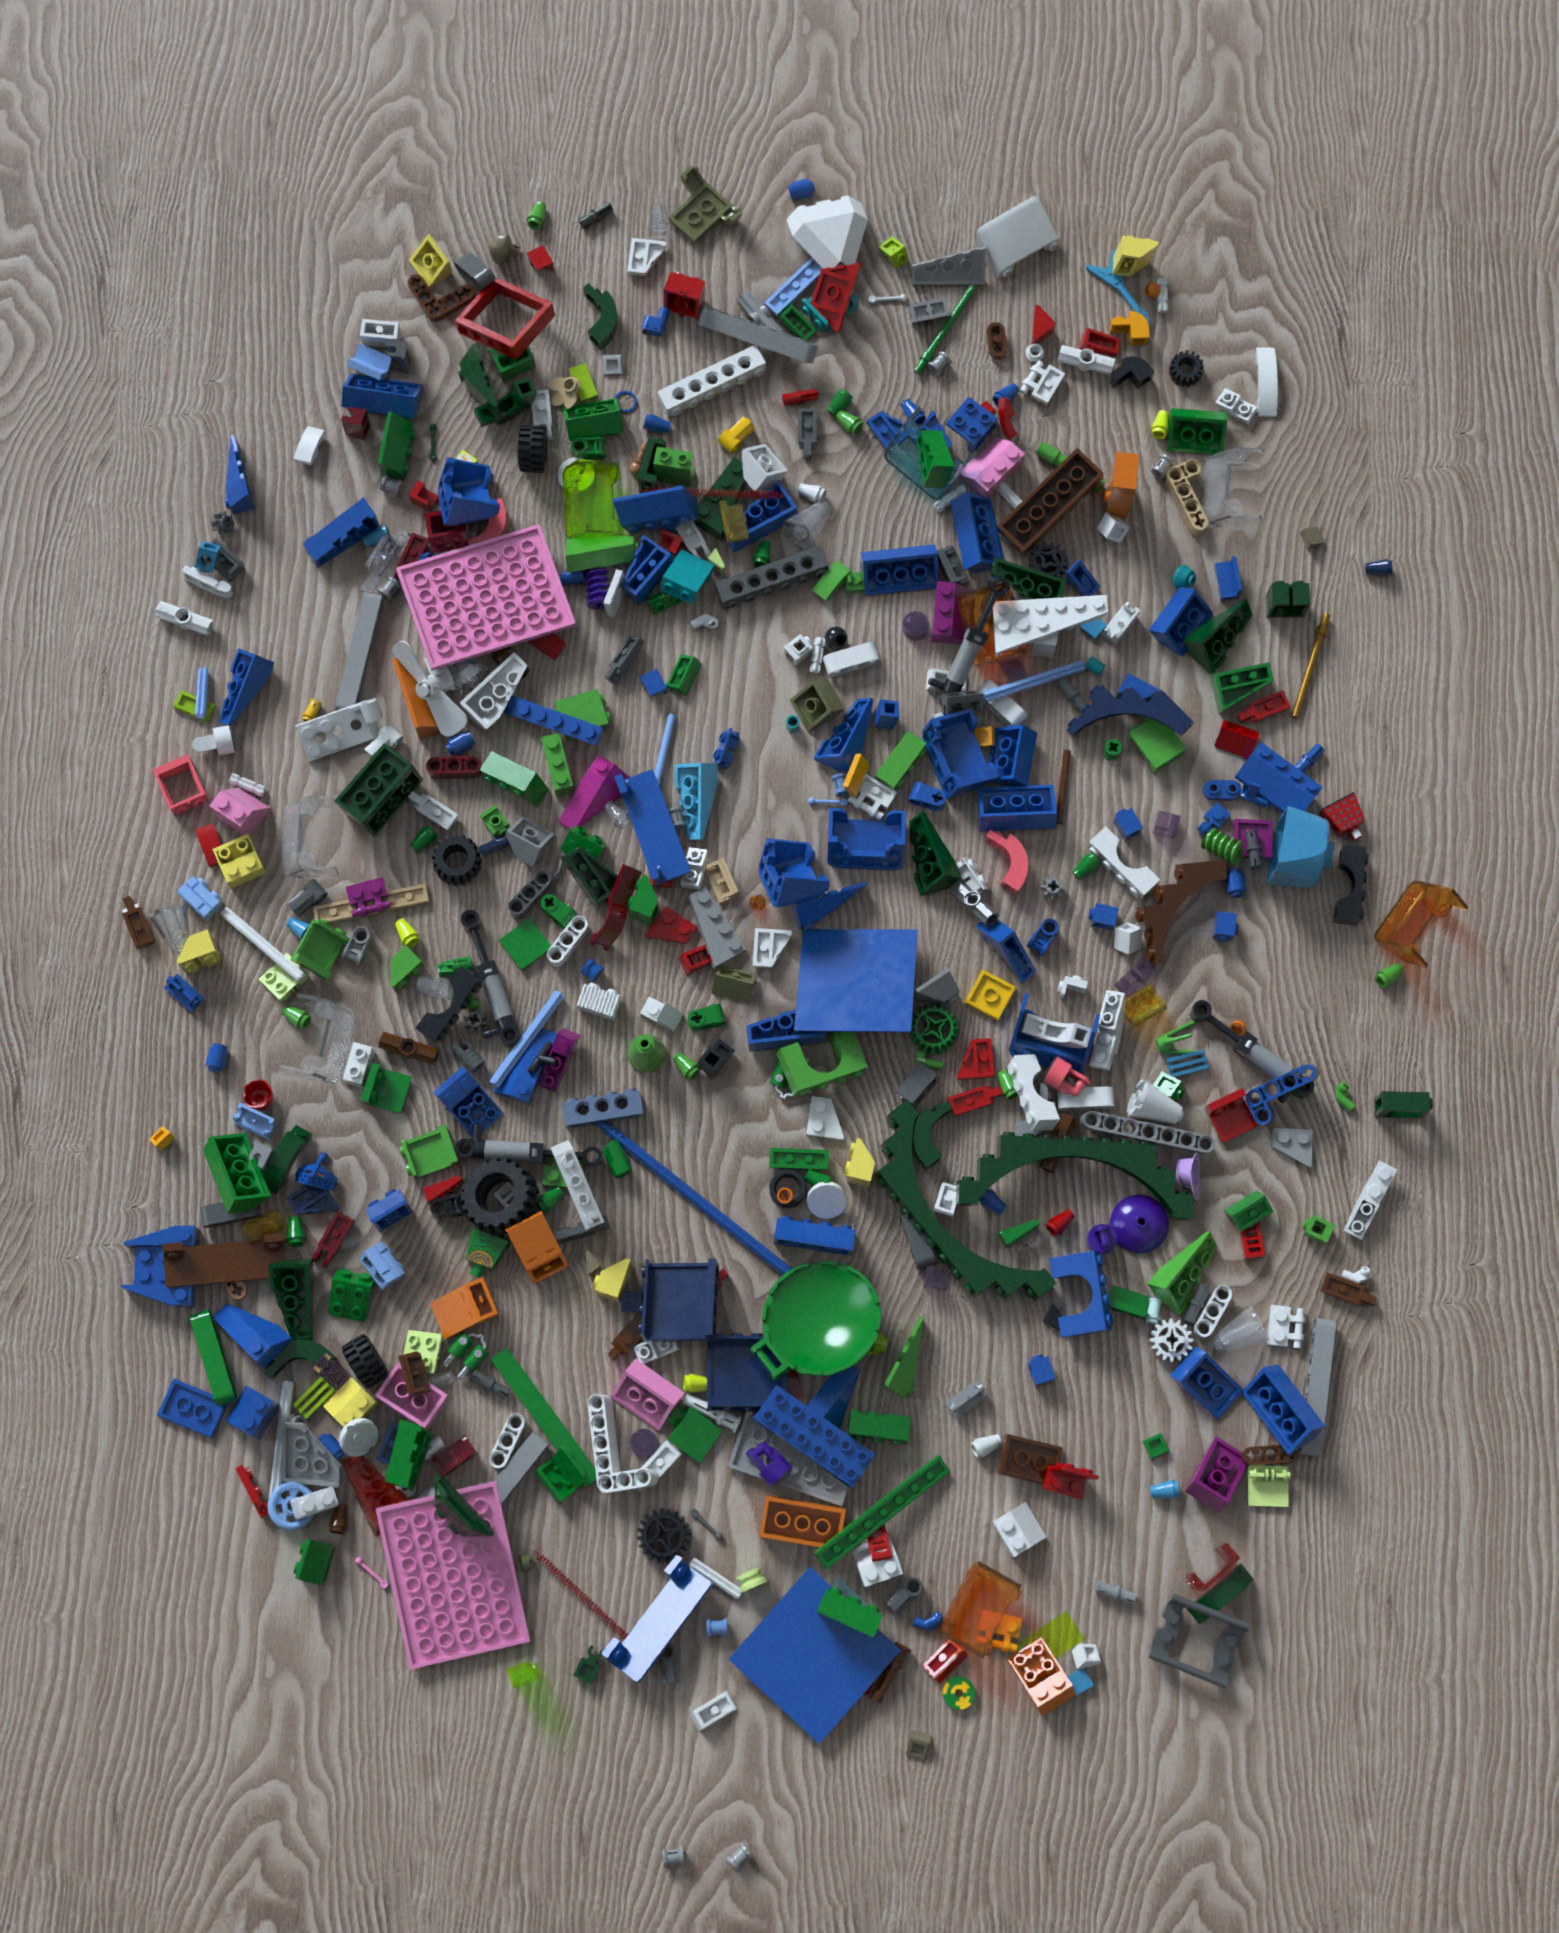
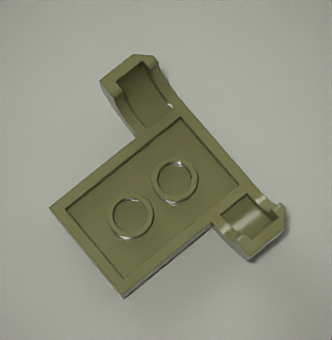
[668,166,742,244]

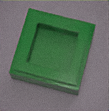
[1142,1433,1169,1460]

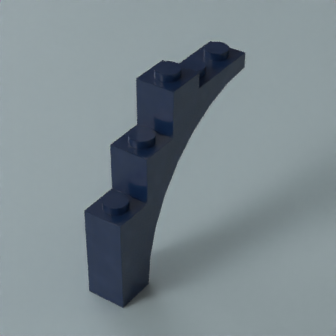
[1067,685,1195,737]

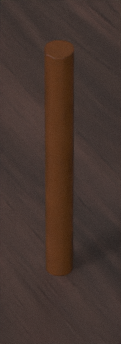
[1056,750,1071,824]

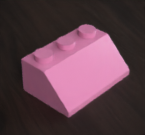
[959,437,1025,497]
[610,1359,684,1431]
[375,1362,448,1430]

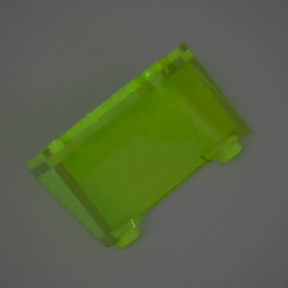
[563,459,624,539]

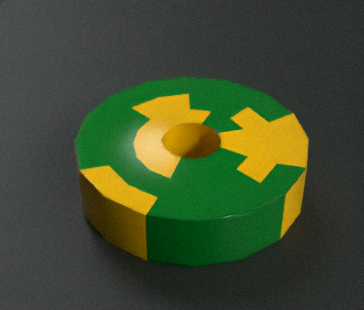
[942,1676,975,1710]

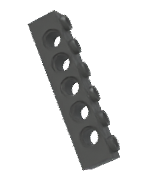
[715,545,828,609]

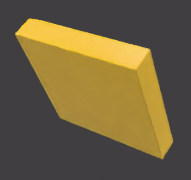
[964,969,1017,1022]

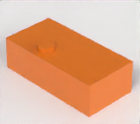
[1104,452,1139,518]
[759,1494,846,1547]

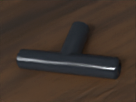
[528,1041,558,1074]

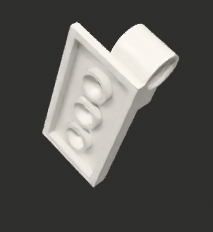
[295,698,384,762]

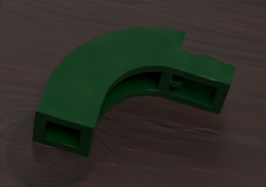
[583,283,618,350]
[474,377,537,427]
[912,1101,952,1171]
[263,1125,313,1194]
[264,1340,337,1380]
[1186,1563,1254,1625]

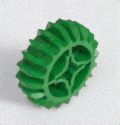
[908,1003,960,1055]

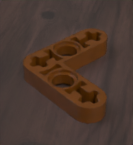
[408,274,475,322]
[1241,1443,1300,1466]

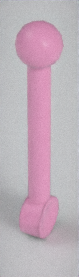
[355,1557,389,1588]

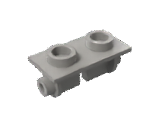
[945,1380,989,1419]

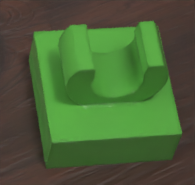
[845,572,865,594]

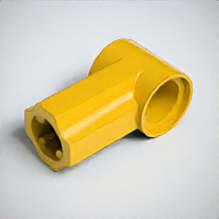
[717,417,755,454]

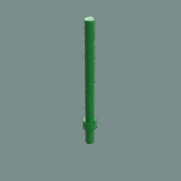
[913,285,976,375]

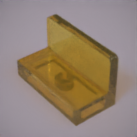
[719,500,749,543]

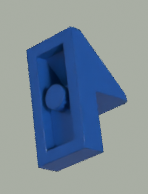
[1066,559,1101,596]

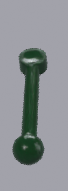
[429,423,437,461]

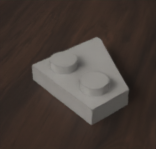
[1272,1128,1313,1168]

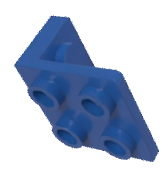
[946,397,998,454]

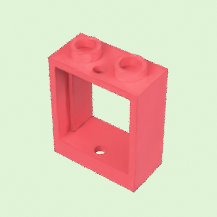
[152,754,208,815]

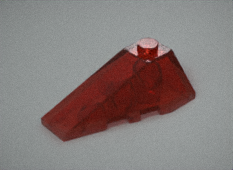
[341,1455,408,1537]

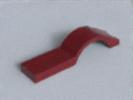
[589,864,642,951]

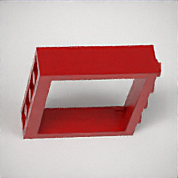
[455,277,555,360]

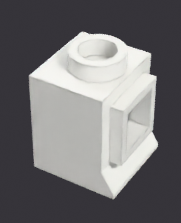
[783,634,813,666]

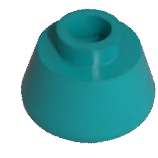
[1172,565,1196,589]

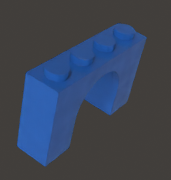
[1049,1250,1114,1338]

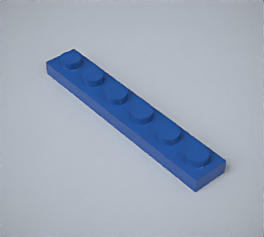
[503,696,604,746]

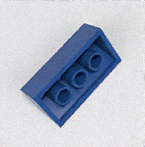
[342,374,423,419]
[613,486,697,533]
[950,492,1004,573]
[861,544,939,596]
[1235,742,1323,813]
[977,785,1057,832]
[774,1216,856,1256]
[1242,1364,1326,1455]

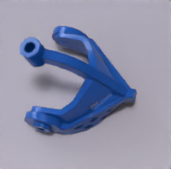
[295,1152,338,1191]

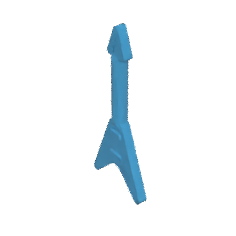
[1086,250,1149,325]

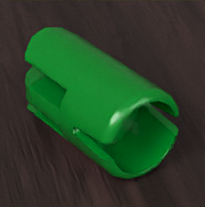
[602,1140,632,1179]

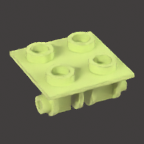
[259,953,309,1002]
[403,1330,443,1375]
[1248,1465,1290,1507]

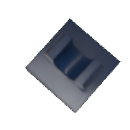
[621,1292,642,1313]

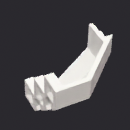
[787,196,868,269]

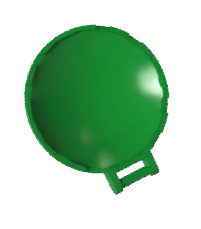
[750,1260,881,1381]

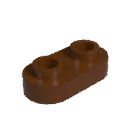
[986,322,1007,359]

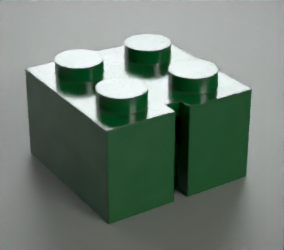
[1265,581,1310,618]

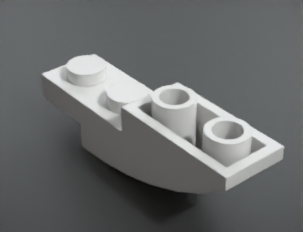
[1089,990,1126,1071]
[1344,1160,1397,1240]

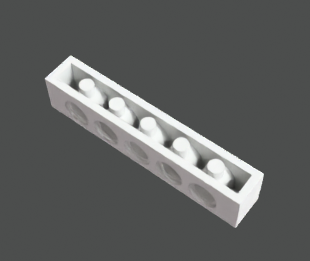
[657,345,766,417]

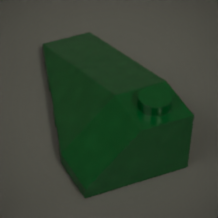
[458,343,501,420]
[1184,599,1253,674]
[269,1259,314,1341]

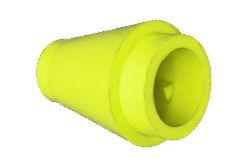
[1151,410,1169,439]
[395,918,420,948]
[683,1373,707,1393]

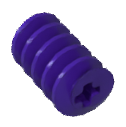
[585,568,610,610]

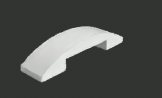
[1256,348,1278,417]

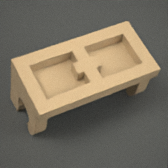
[705,857,739,904]

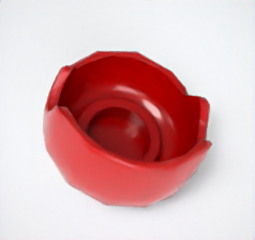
[243,1079,273,1111]

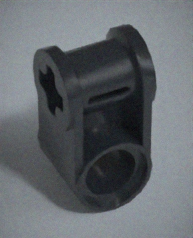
[430,1194,467,1219]

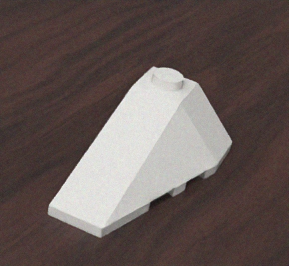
[459,652,527,730]

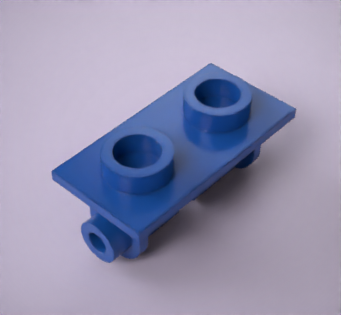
[713,728,740,769]
[164,974,205,1013]

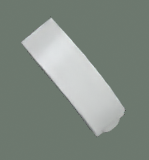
[1020,1013,1092,1048]

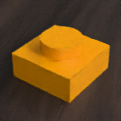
[974,726,995,747]
[149,1126,174,1151]

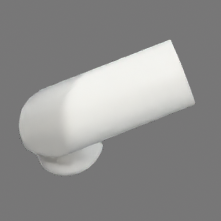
[1341,1266,1371,1284]

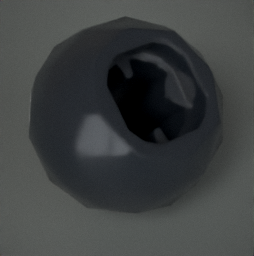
[824,626,848,650]

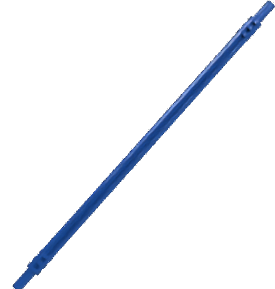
[594,1121,792,1275]

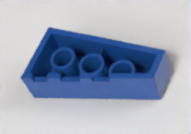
[723,480,798,553]
[303,497,379,568]
[747,1009,826,1052]

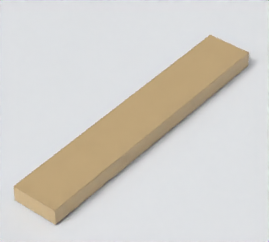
[313,883,430,924]

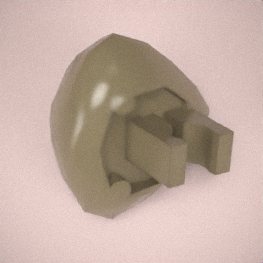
[489,233,520,264]

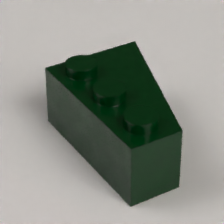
[560,846,618,905]

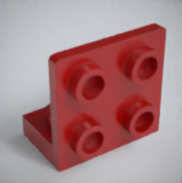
[1205,1088,1257,1143]
[1043,1463,1099,1499]

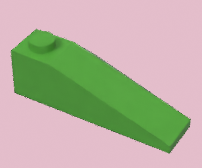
[1148,1231,1217,1315]
[883,1316,924,1399]

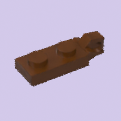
[122,896,155,950]
[1320,1272,1377,1307]
[608,1312,642,1360]

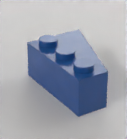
[621,535,674,606]

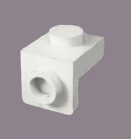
[1057,976,1088,999]

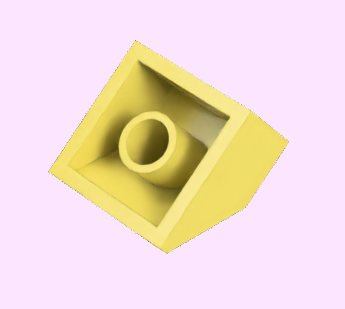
[593,1258,632,1302]
[322,1376,379,1427]

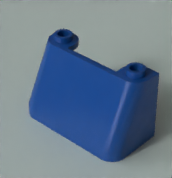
[438,457,500,526]
[922,708,999,799]
[827,808,906,870]
[758,838,830,908]

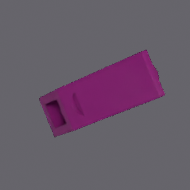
[538,1028,581,1093]

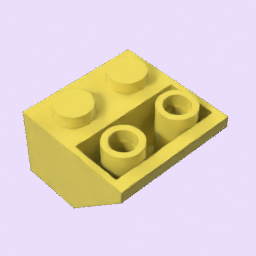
[1112,236,1159,277]
[213,834,266,889]
[177,929,222,974]
[844,1138,875,1188]

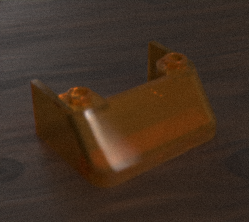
[1374,880,1468,968]

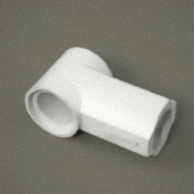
[364,724,403,757]

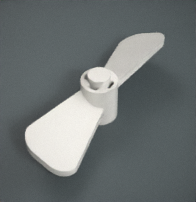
[392,641,468,736]

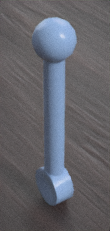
[808,797,848,806]

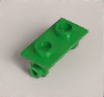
[646,591,683,615]

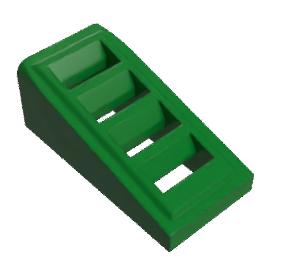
[777,304,817,341]
[998,1220,1040,1248]

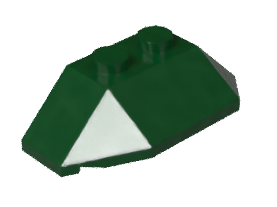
[434,1472,495,1537]

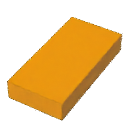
[843,754,869,797]

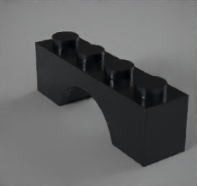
[1333,844,1369,926]
[415,966,483,1042]

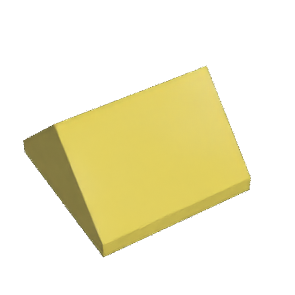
[409,234,453,287]

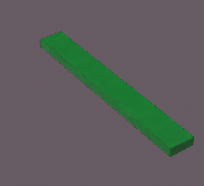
[491,1347,597,1488]
[813,1455,950,1570]

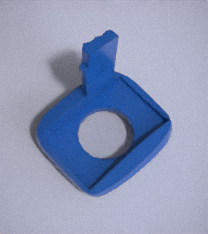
[1241,782,1271,807]

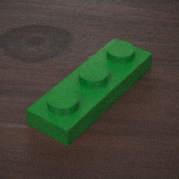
[769,1148,829,1171]

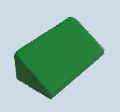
[666,654,701,695]

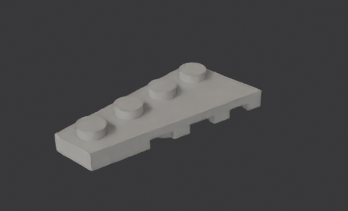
[911,247,986,285]
[688,887,747,969]

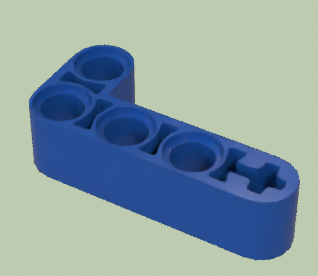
[1245,1064,1319,1125]

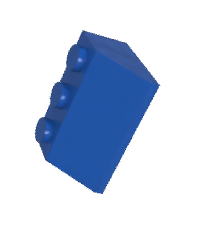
[1149,587,1213,657]
[988,725,1038,786]

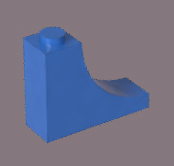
[976,919,1037,983]

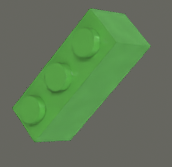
[875,731,927,791]
[541,733,574,797]

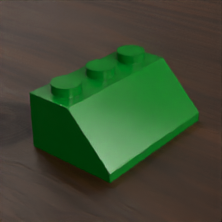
[563,398,624,441]
[1167,408,1228,455]
[378,411,417,481]
[817,1587,883,1638]

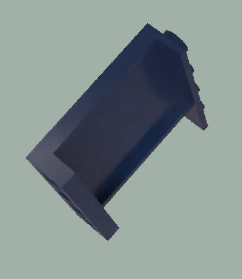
[638,1258,719,1342]
[707,1333,787,1411]

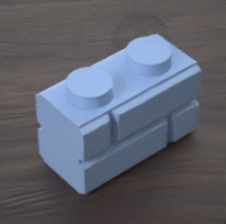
[177,876,223,921]
[359,1242,405,1290]

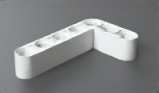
[588,1394,659,1493]

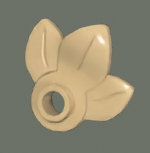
[547,377,580,409]

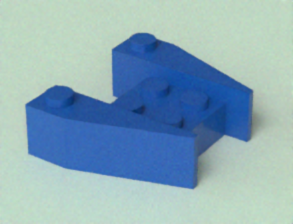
[121,1226,199,1308]

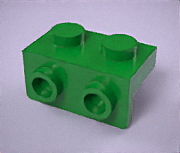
[560,826,607,859]

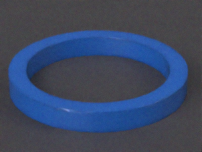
[615,391,637,413]

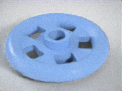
[268,1482,314,1531]

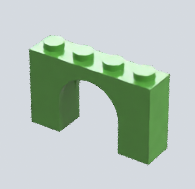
[776,1032,868,1097]

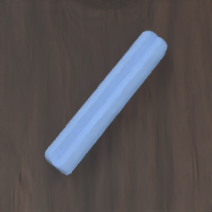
[195,668,209,719]

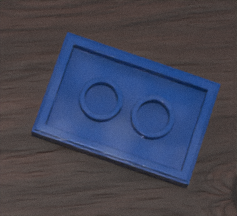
[157,1379,229,1439]

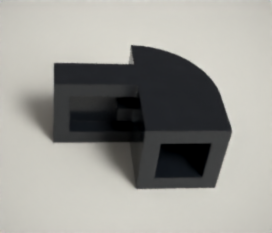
[1110,356,1155,389]
[697,1039,735,1078]

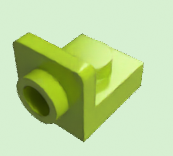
[878,236,909,269]

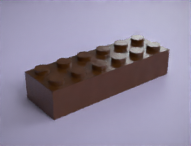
[997,448,1104,557]

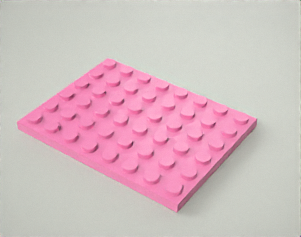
[396,524,576,671]
[376,1481,530,1670]

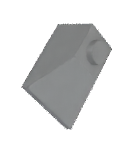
[505,816,555,867]
[914,968,960,1005]

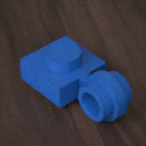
[1197,802,1231,836]

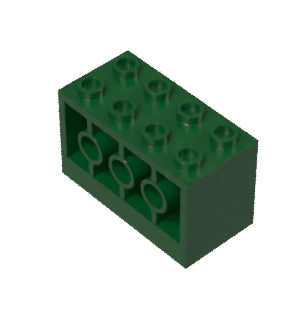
[335,743,423,837]

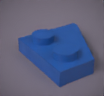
[866,411,917,452]

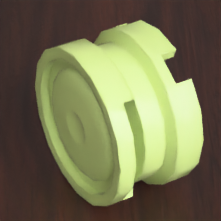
[736,1566,768,1593]

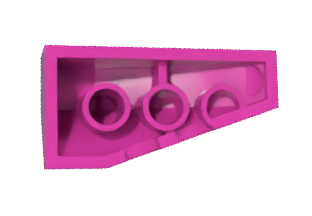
[558,754,630,829]

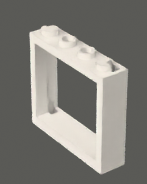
[551,1140,604,1230]

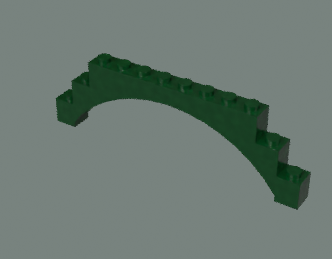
[875,1100,1057,1301]
[956,1132,1194,1220]

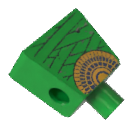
[466,1228,509,1278]

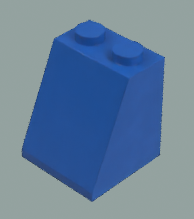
[226,1385,280,1440]

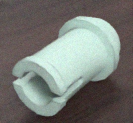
[1145,1298,1162,1324]

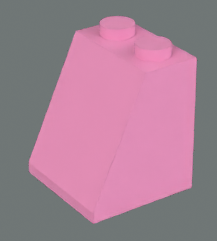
[209,788,271,837]

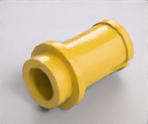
[302,699,322,722]

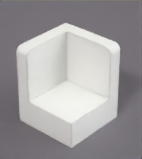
[1097,512,1130,543]
[1114,922,1142,954]

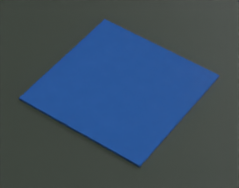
[794,929,918,1032]
[728,1567,901,1744]

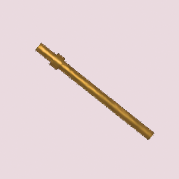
[1291,613,1330,719]

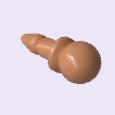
[629,441,647,477]

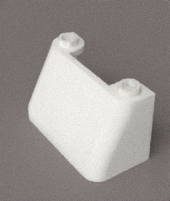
[974,196,1060,279]

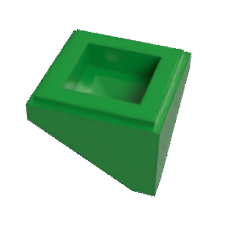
[666,1405,687,1427]

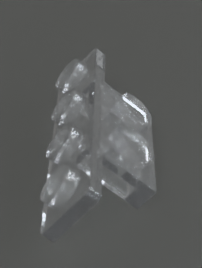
[360,529,411,594]

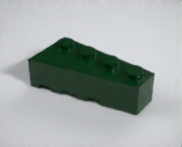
[693,457,747,542]

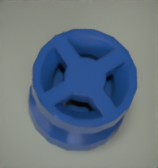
[580,958,604,983]

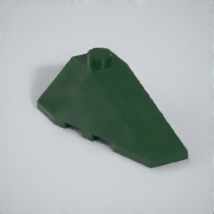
[991,558,1065,600]
[909,811,961,896]

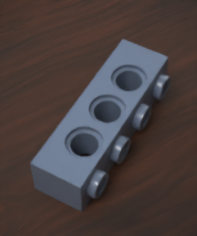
[562,1088,644,1129]

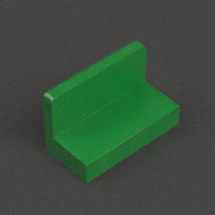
[1224,1191,1274,1232]
[1109,1285,1150,1320]

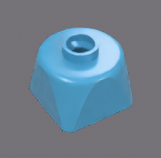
[1267,806,1335,888]

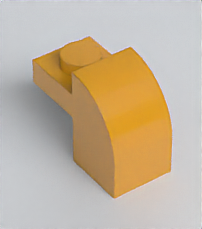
[1109,311,1150,346]

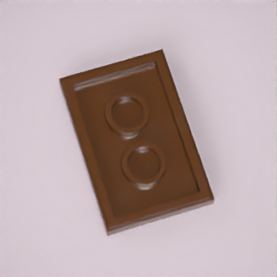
[997,1434,1062,1485]

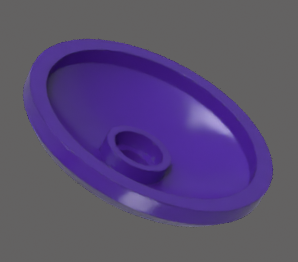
[1110,1195,1169,1254]

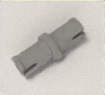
[1094,1580,1137,1605]

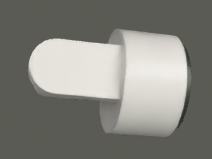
[192,725,236,756]

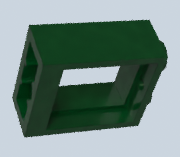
[1374,1091,1433,1119]

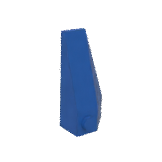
[224,435,255,515]
[814,698,874,772]
[213,1303,293,1368]
[807,1366,860,1429]

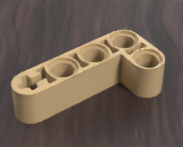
[1165,459,1208,537]

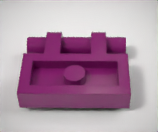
[346,877,391,918]

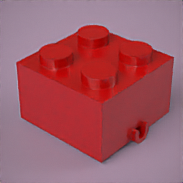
[664,271,705,319]

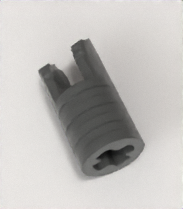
[450,1037,485,1073]

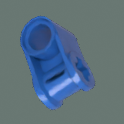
[908,782,946,812]
[1026,919,1059,957]

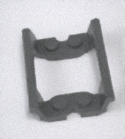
[1148,1593,1250,1689]

